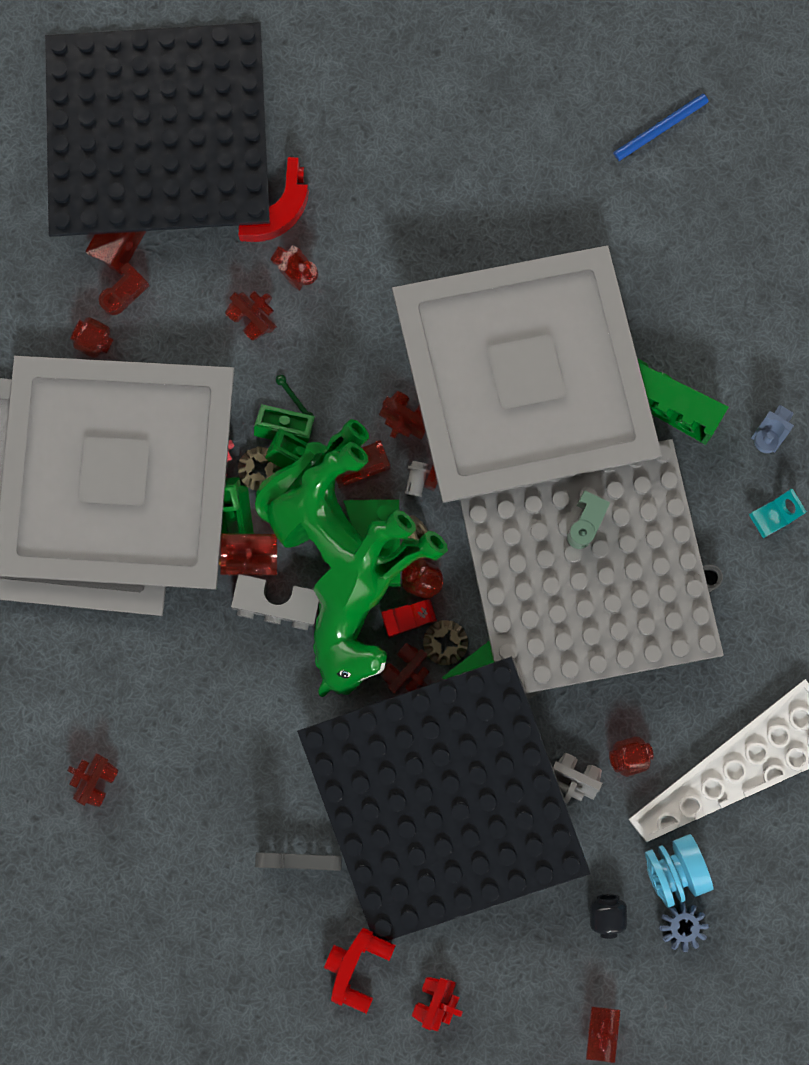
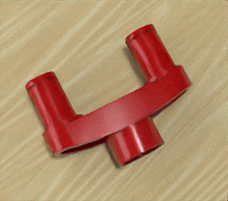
[324,928,396,1014]

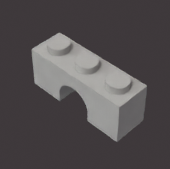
[231,574,320,630]

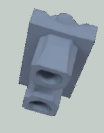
[751,405,794,453]

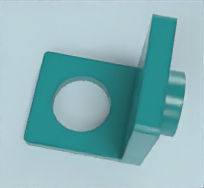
[749,489,807,538]

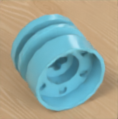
[645,834,714,908]

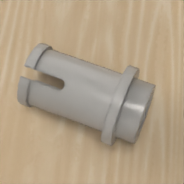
[405,461,430,497]

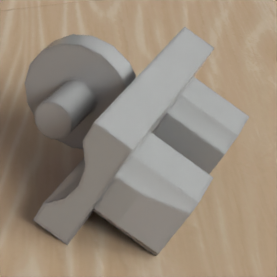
[553,753,602,804]

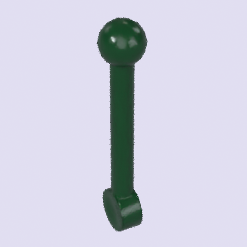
[275,375,314,416]

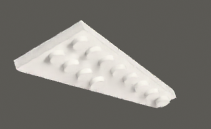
[628,679,809,842]

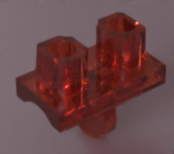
[271,245,318,291]
[225,291,277,340]
[379,391,426,440]
[380,643,430,694]
[67,753,118,807]
[586,1006,621,1063]

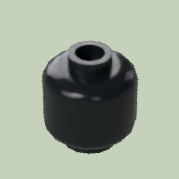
[590,894,627,939]

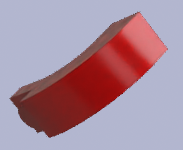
[238,157,309,242]

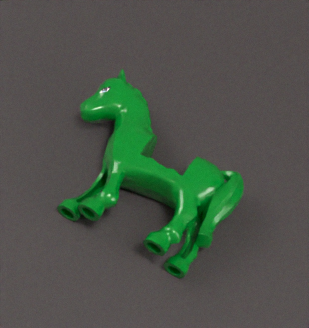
[255,419,448,697]

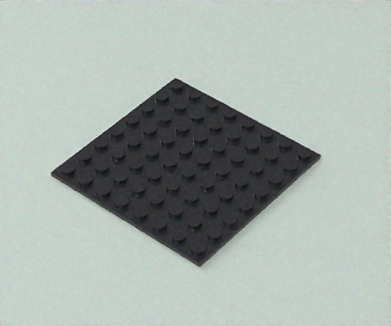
[45,22,270,237]
[297,656,591,941]

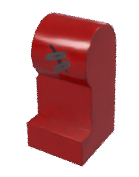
[381,599,437,638]

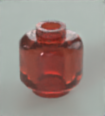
[70,317,113,358]
[402,559,444,599]
[609,736,654,777]

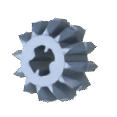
[659,902,709,952]

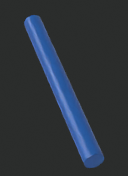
[613,93,709,161]

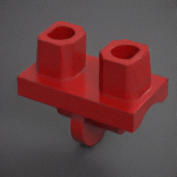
[412,977,463,1031]

